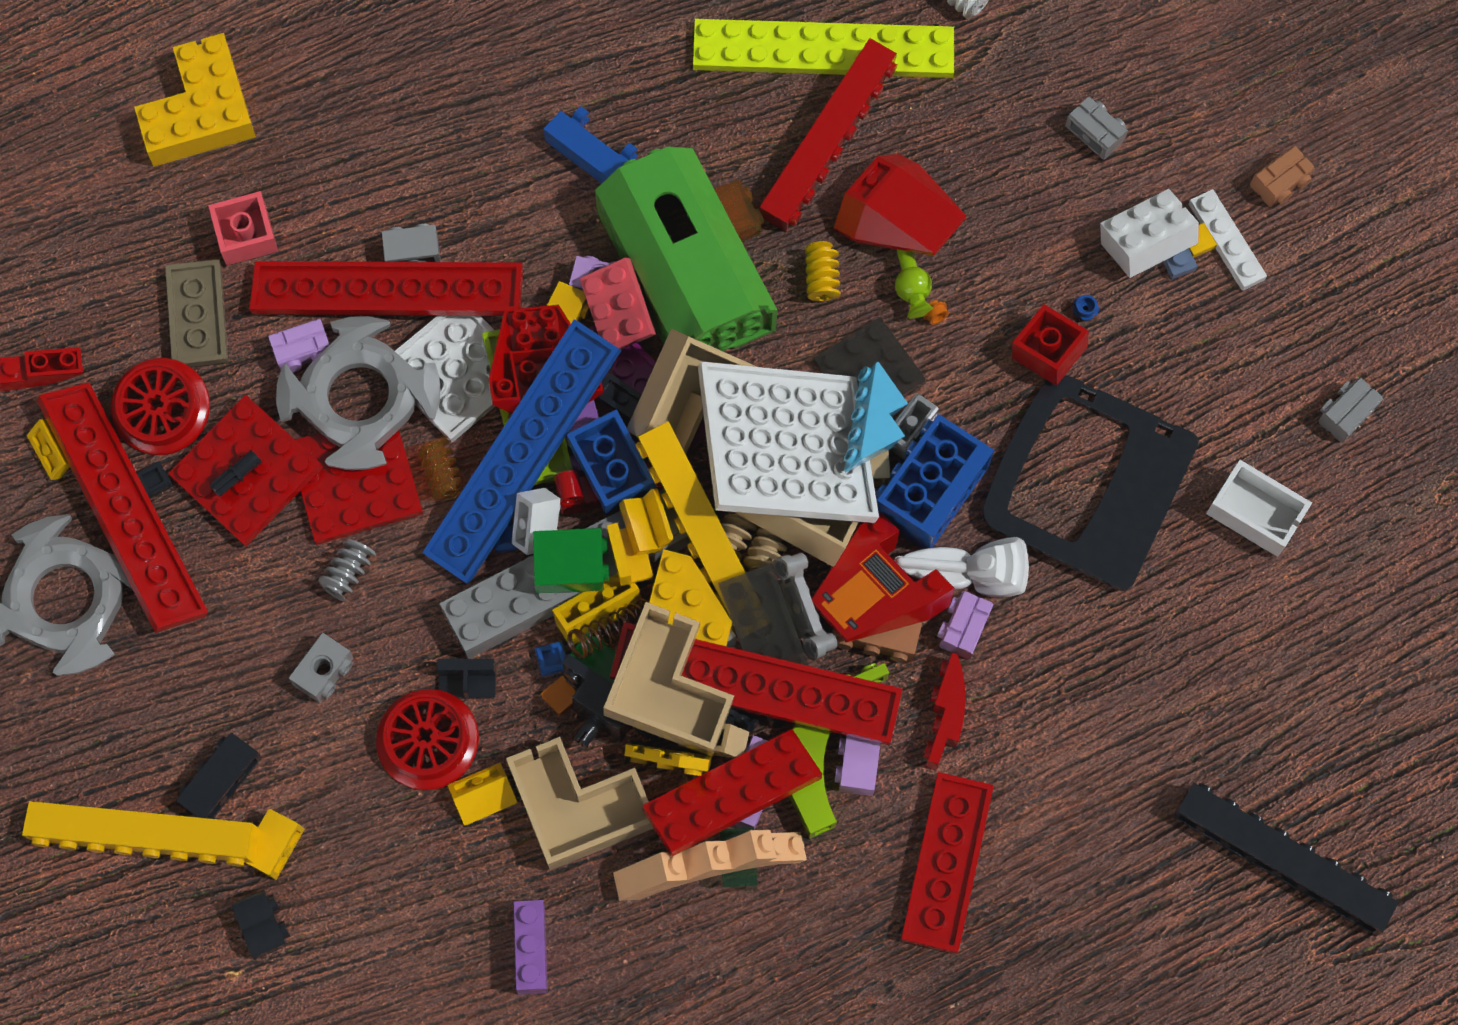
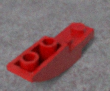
[0,347,83,391]
[923,652,966,770]

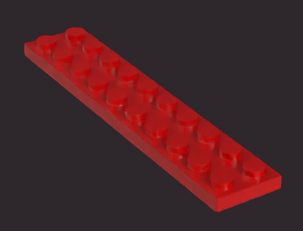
[249,261,524,316]
[37,382,208,633]
[610,622,903,746]

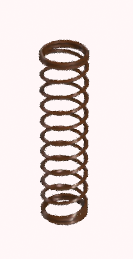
[567,594,651,659]

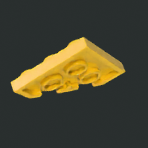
[649,549,732,646]
[624,743,712,776]

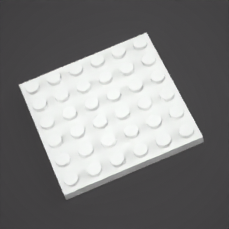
[698,361,879,523]

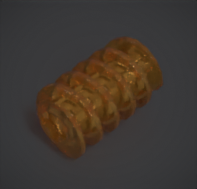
[418,438,464,500]

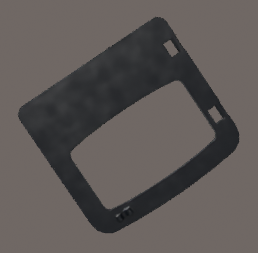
[982,375,1199,591]

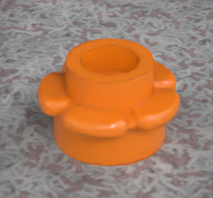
[924,300,949,325]

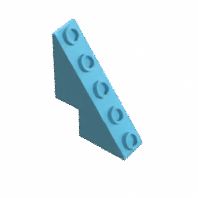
[844,362,908,473]

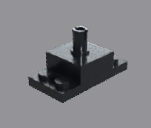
[562,654,659,749]

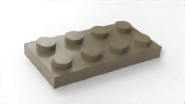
[165,259,229,367]

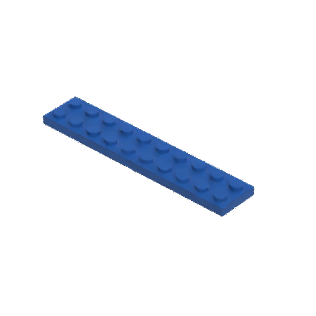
[422,319,622,584]

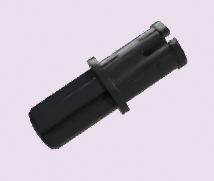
[210,449,262,497]

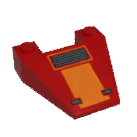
[812,512,955,643]

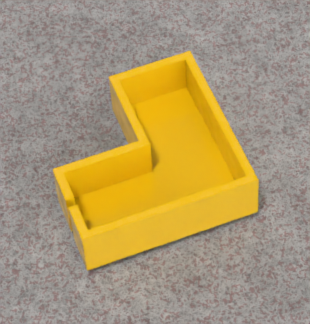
[134,33,256,167]

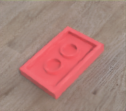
[579,258,656,350]

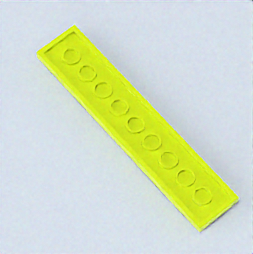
[693,19,954,78]

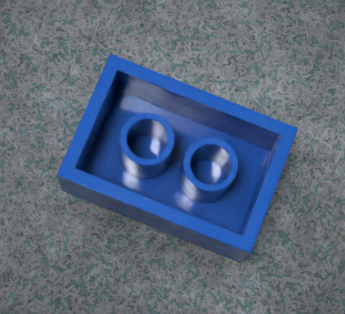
[567,409,655,515]

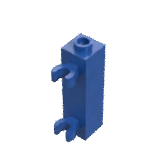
[543,106,638,184]

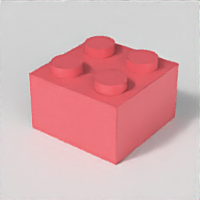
[208,191,279,266]

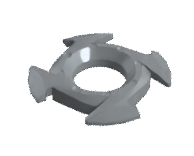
[276,316,440,470]
[0,514,133,676]

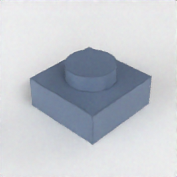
[1163,248,1198,280]

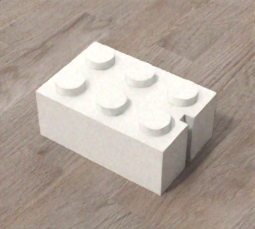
[1100,189,1199,278]
[1206,460,1312,557]

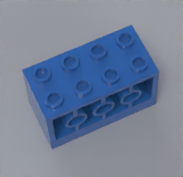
[876,414,994,549]

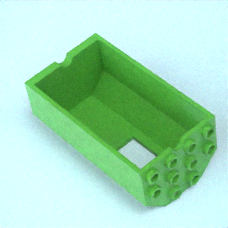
[595,147,777,351]

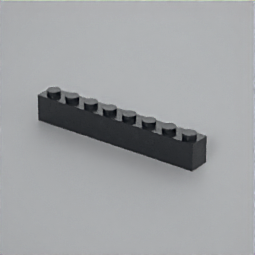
[1173,783,1399,936]

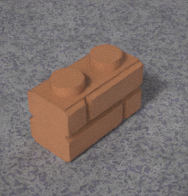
[1250,146,1315,207]

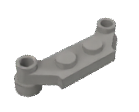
[774,553,837,660]

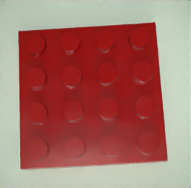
[168,394,324,547]
[295,419,423,545]

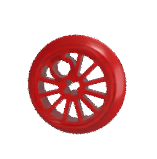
[111,358,210,455]
[376,689,479,790]

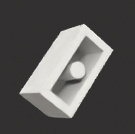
[512,488,561,555]

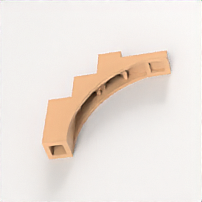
[613,830,807,901]

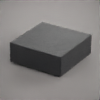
[137,461,173,499]

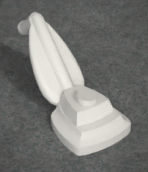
[894,537,1029,597]

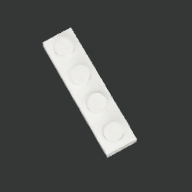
[1188,189,1267,291]

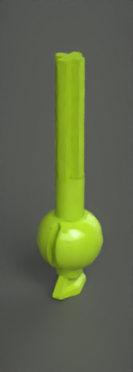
[895,250,933,319]

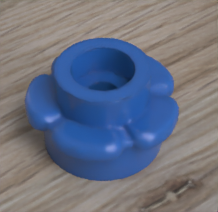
[1072,295,1099,321]

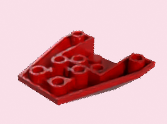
[834,154,966,256]
[489,305,603,414]

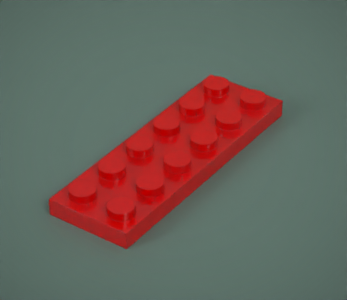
[642,729,822,857]
[901,772,994,954]

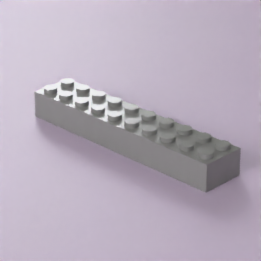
[440,488,691,659]

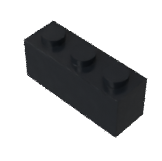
[176,732,262,819]

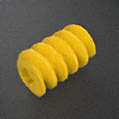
[805,241,841,301]

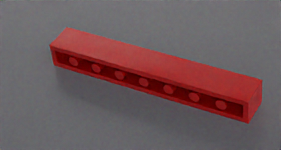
[759,38,898,232]

